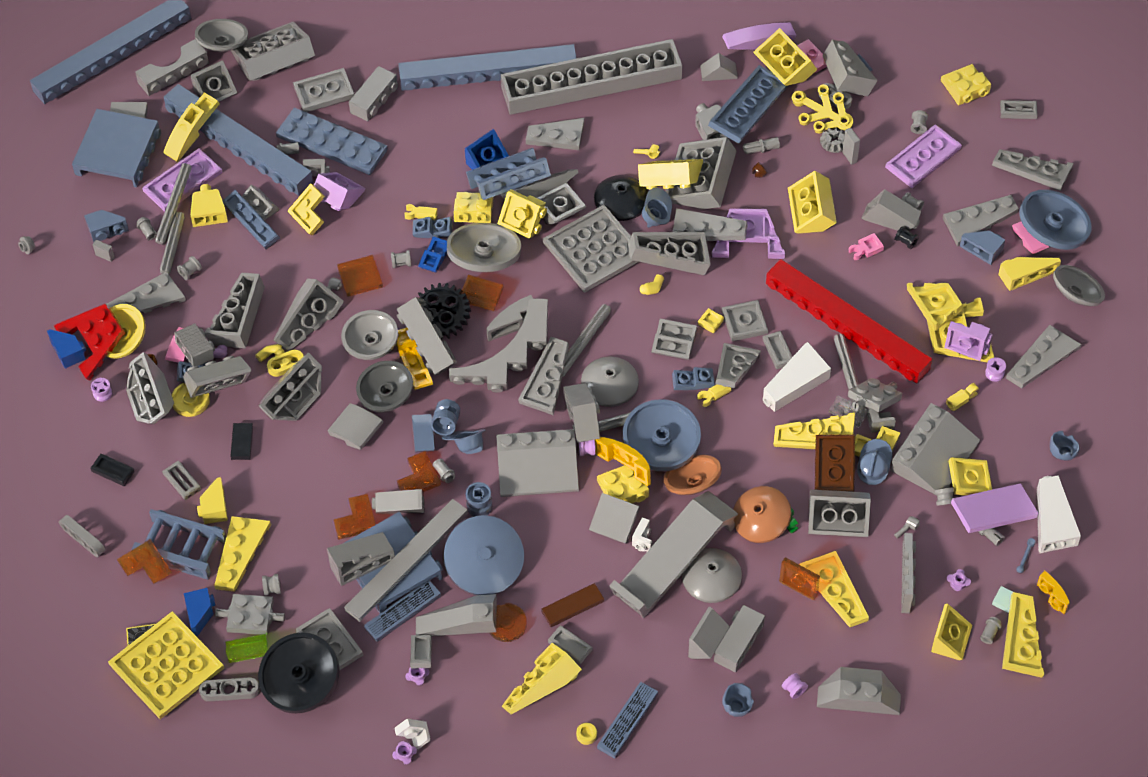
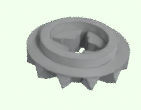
[820,128,845,153]

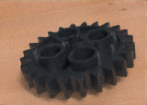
[418,283,471,340]

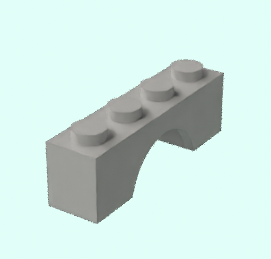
[135,39,209,96]

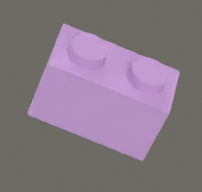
[314,172,365,211]

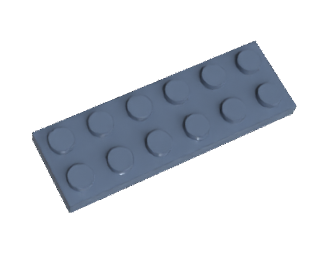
[708,65,788,144]
[276,108,388,175]

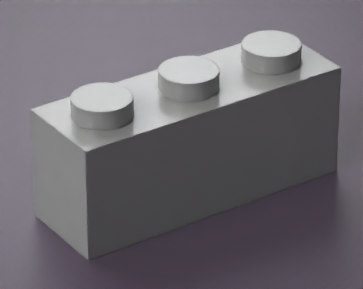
[349,66,398,121]
[714,605,765,673]

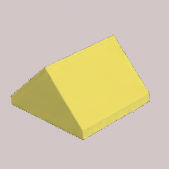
[931,604,973,660]

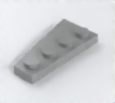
[943,195,1019,247]

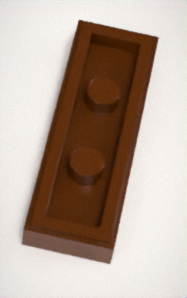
[541,583,604,627]

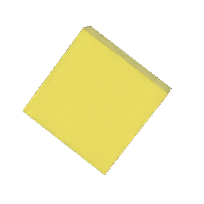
[698,308,724,333]

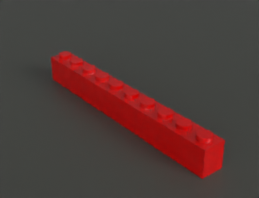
[766,259,932,384]

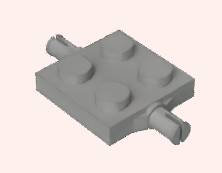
[848,378,902,412]
[215,594,285,635]

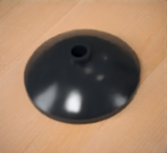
[594,175,648,221]

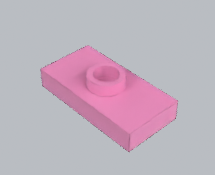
[797,39,827,73]

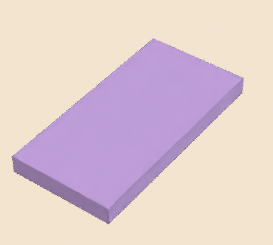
[885,124,962,188]
[142,148,222,212]
[951,483,1039,533]

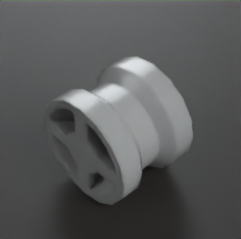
[934,487,954,506]
[262,574,281,596]

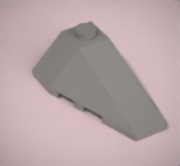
[501,169,578,200]
[274,278,344,351]
[416,594,497,636]

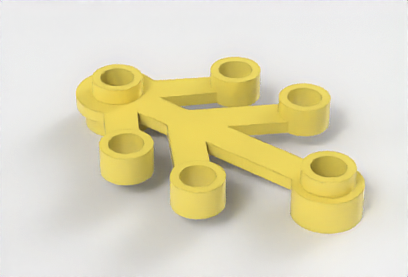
[792,84,853,133]

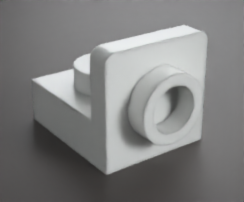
[632,517,652,552]
[395,719,430,749]

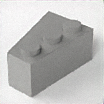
[822,40,878,96]
[563,383,600,443]
[327,532,395,586]

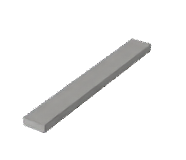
[344,499,468,622]

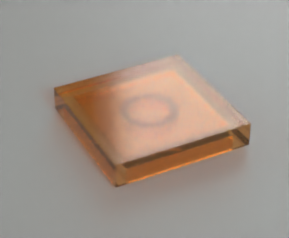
[337,255,383,297]
[779,557,820,600]

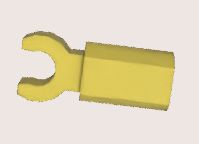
[405,204,437,220]
[946,383,979,411]
[697,384,731,407]

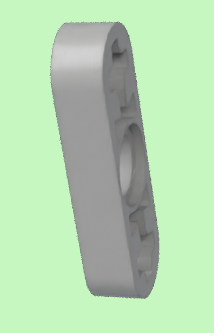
[59,515,105,557]
[199,678,260,701]

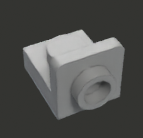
[303,159,330,176]

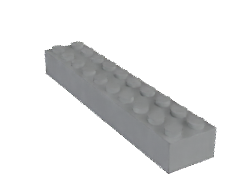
[501,39,682,115]

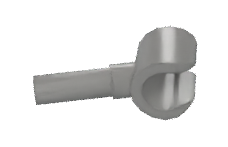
[327,277,343,291]
[894,516,920,538]

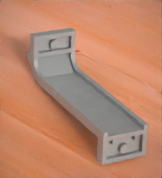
[609,491,738,618]

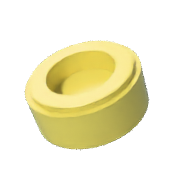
[576,723,597,745]

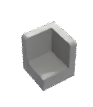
[867,408,896,433]

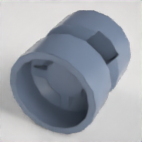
[431,399,460,436]
[466,482,492,517]

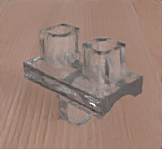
[829,396,869,428]

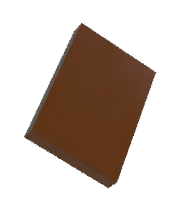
[815,435,855,492]

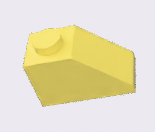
[197,477,228,524]

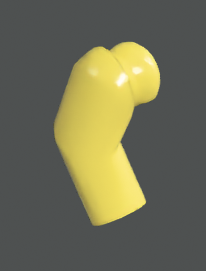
[640,274,664,295]
[255,344,285,362]

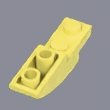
[164,92,220,162]

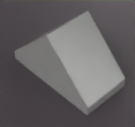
[700,53,737,81]

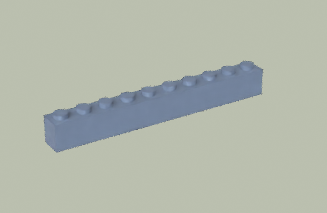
[30,0,191,104]
[399,44,576,91]
[164,84,313,196]

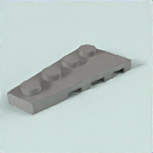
[992,149,1074,191]
[673,208,748,241]
[106,272,186,313]
[1006,325,1082,388]
[518,337,569,415]
[901,533,916,613]

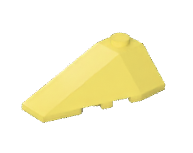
[502,643,582,714]

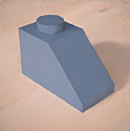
[960,231,1005,265]

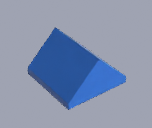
[465,129,509,169]

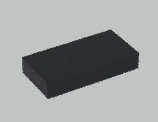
[230,423,253,460]
[90,453,135,486]

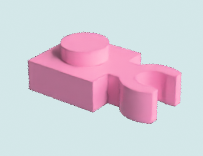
[848,233,884,260]

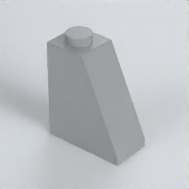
[862,189,921,231]
[372,489,424,514]

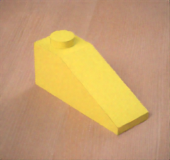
[998,257,1061,291]

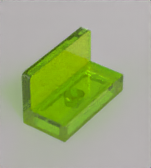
[225,634,268,663]

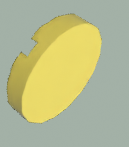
[171,383,210,417]

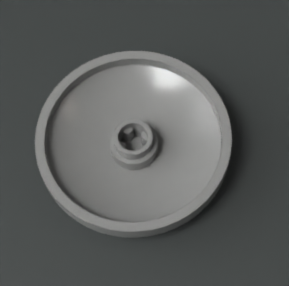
[447,223,521,272]

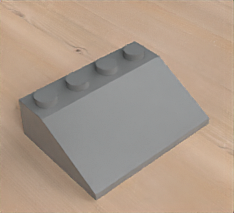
[231,22,315,81]
[666,137,736,209]
[891,403,980,495]
[496,429,579,497]

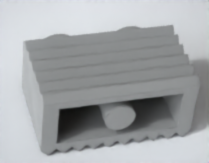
[174,323,215,366]

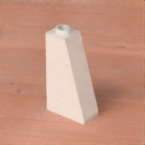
[763,342,831,412]
[1037,476,1081,553]

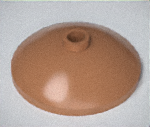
[664,455,722,495]
[733,486,791,543]

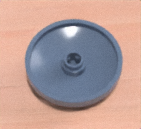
[1019,190,1092,250]
[623,399,701,471]
[444,515,524,595]

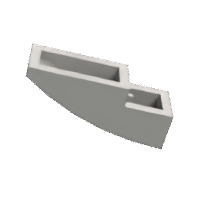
[486,295,533,341]

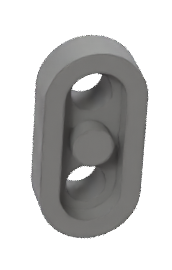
[819,83,852,110]

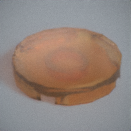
[490,603,527,642]

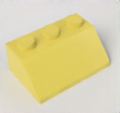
[754,28,817,86]
[638,159,703,189]
[788,171,837,233]

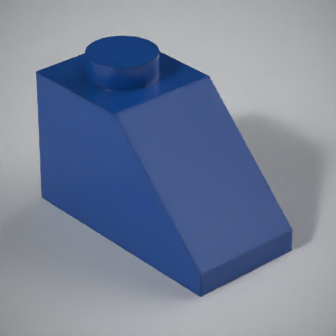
[47,329,86,369]
[184,588,216,637]

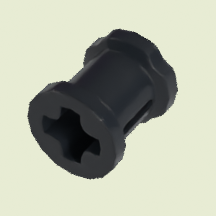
[894,226,919,249]

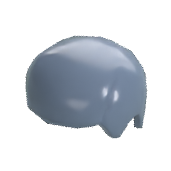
[1050,431,1080,461]
[722,683,754,717]

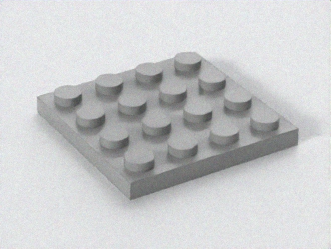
[543,205,638,293]

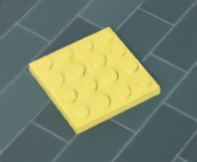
[108,611,224,720]

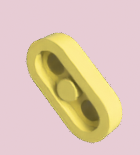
[267,350,303,377]

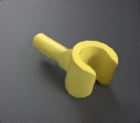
[634,144,660,159]

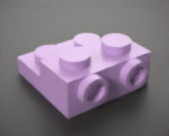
[944,321,993,361]

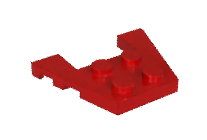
[54,304,125,381]

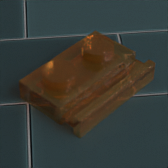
[462,275,504,311]

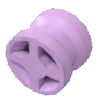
[985,357,1006,382]
[91,378,112,402]
[578,440,595,456]
[782,673,808,699]

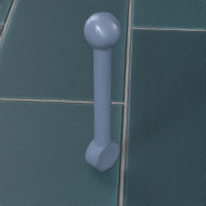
[1016,538,1035,573]

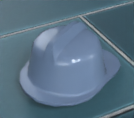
[642,188,672,228]
[442,429,486,454]
[857,439,892,485]

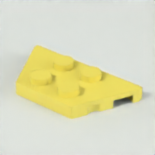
[907,283,963,331]

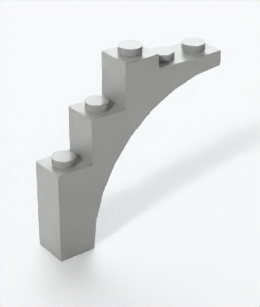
[449,299,548,393]

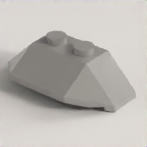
[126,352,174,424]
[259,352,322,421]
[817,667,901,715]

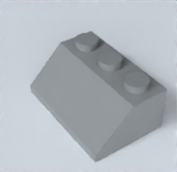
[183,356,251,398]
[808,490,871,537]

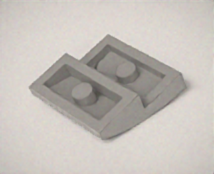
[651,319,697,360]
[327,403,383,450]

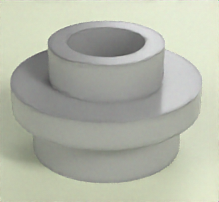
[19,236,35,254]

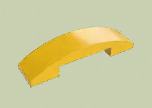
[396,327,433,390]
[594,437,651,486]

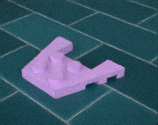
[712,209,785,259]

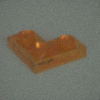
[397,451,441,492]
[333,494,376,540]
[117,539,172,584]

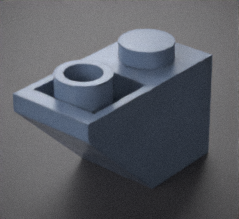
[84,210,129,242]

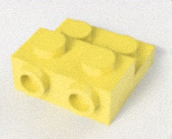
[941,64,991,105]
[497,189,547,239]
[454,192,493,223]
[597,465,649,503]

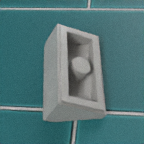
[242,184,279,220]

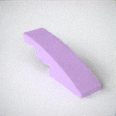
[722,22,796,50]

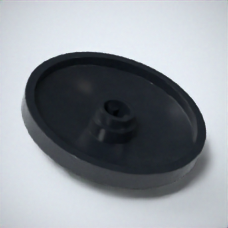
[258,633,340,714]

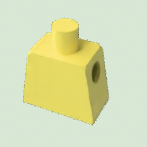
[190,184,228,227]

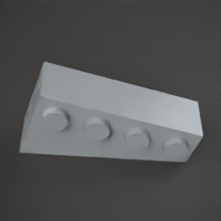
[628,232,710,275]
[205,273,265,349]
[397,297,457,375]

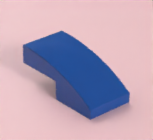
[418,236,447,273]

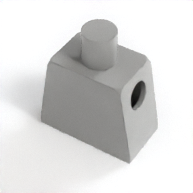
[695,103,726,140]

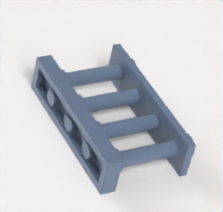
[466,148,551,200]
[132,509,226,580]

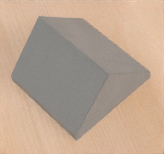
[190,60,237,102]
[537,183,586,224]
[688,607,730,659]

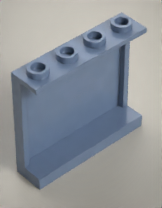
[72,109,161,187]
[344,512,443,614]

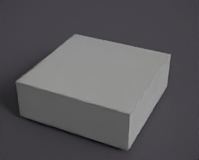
[93,240,115,262]

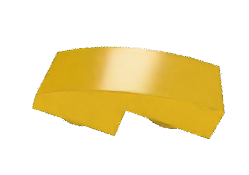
[1037,570,1070,614]

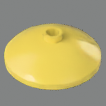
[106,304,146,359]

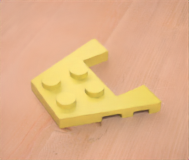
[927,298,994,362]

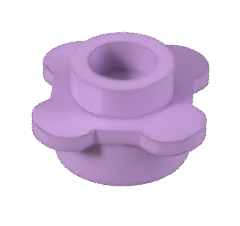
[947,569,971,591]
[405,667,429,686]
[392,741,417,765]

